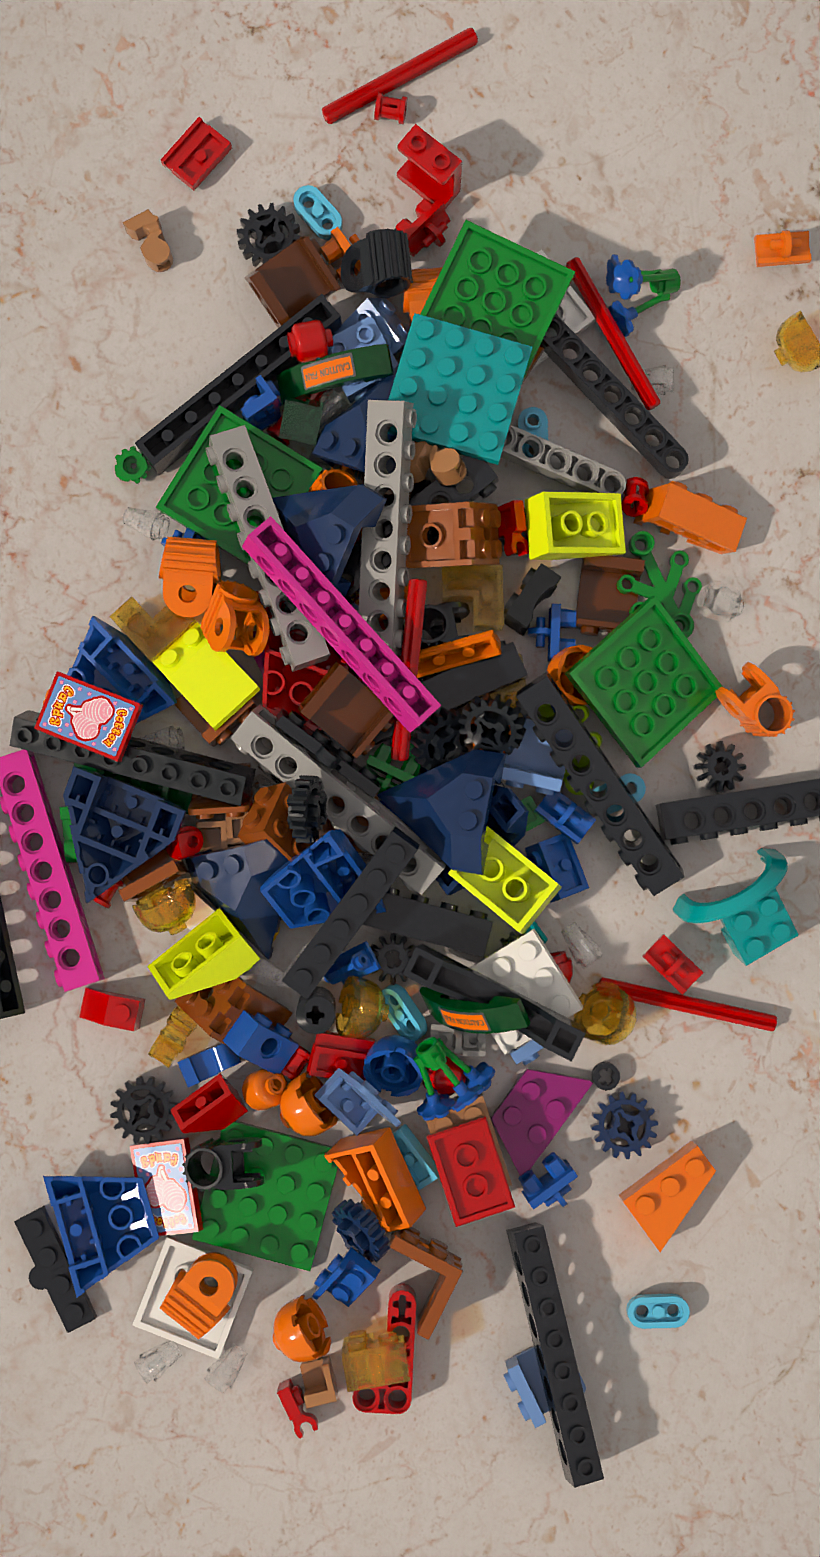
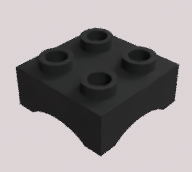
[503,563,561,636]

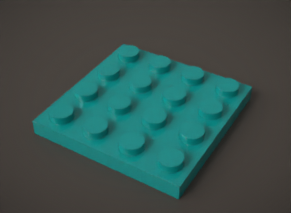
[388,313,532,465]

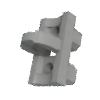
[431,1024,486,1057]

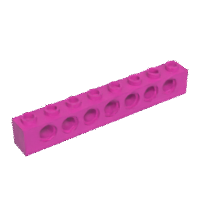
[242,516,441,733]
[0,749,105,992]

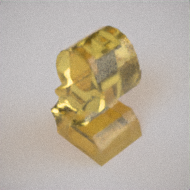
[148,1006,198,1068]

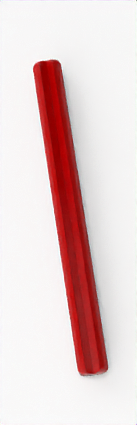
[322,28,478,124]
[566,257,660,410]
[391,578,427,761]
[598,977,777,1031]

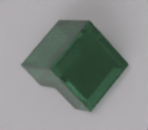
[279,397,325,445]

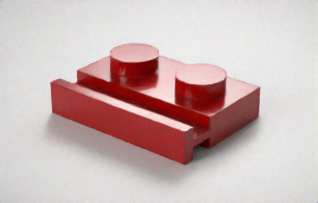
[160,117,232,191]
[306,1031,376,1081]

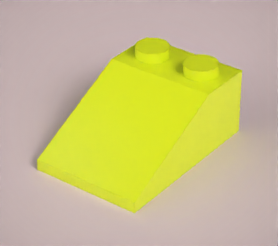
[524,491,626,560]
[153,622,261,731]
[448,826,562,935]
[147,908,260,1000]

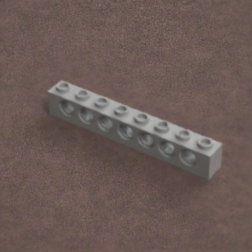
[359,400,417,654]
[205,425,330,672]
[230,704,446,895]

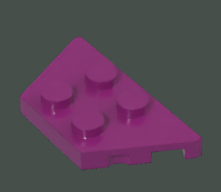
[491,1068,593,1176]

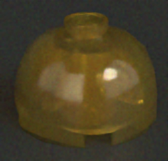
[774,310,820,373]
[132,878,196,935]
[336,976,389,1038]
[574,982,637,1046]

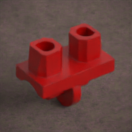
[396,199,451,257]
[642,934,704,995]

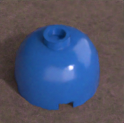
[363,1035,423,1097]

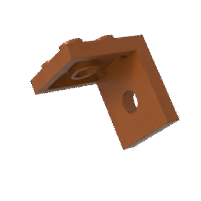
[406,502,503,569]
[118,848,189,902]
[174,976,293,1046]
[390,1227,463,1340]

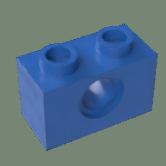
[223,1010,299,1074]

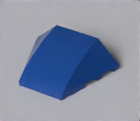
[67,616,177,724]
[260,829,386,929]
[43,1176,159,1297]

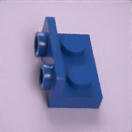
[241,375,282,431]
[525,833,589,903]
[312,1247,381,1307]

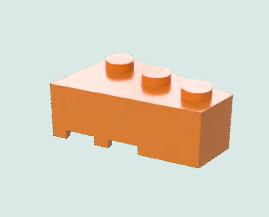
[619,1141,716,1252]

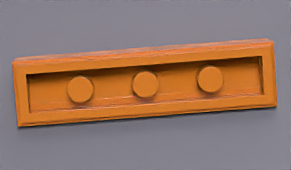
[398,629,502,678]

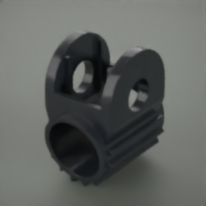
[340,228,413,299]
[403,602,472,650]
[182,1137,264,1192]

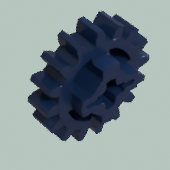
[590,1091,658,1159]
[332,1199,390,1263]

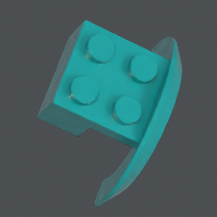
[672,848,799,966]

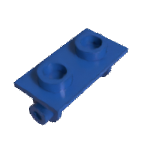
[324,941,381,986]

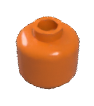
[242,1068,287,1111]

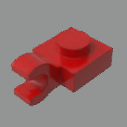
[497,500,529,556]
[277,1378,318,1438]

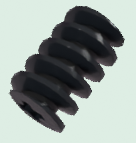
[296,986,336,1034]

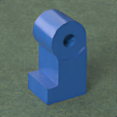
[177,1043,241,1088]

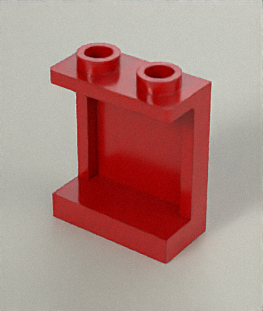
[397,124,462,209]

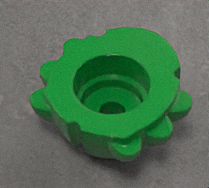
[115,446,151,484]

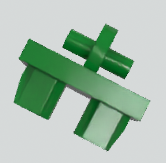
[366,743,421,794]

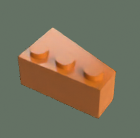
[633,481,747,554]
[324,1127,426,1233]

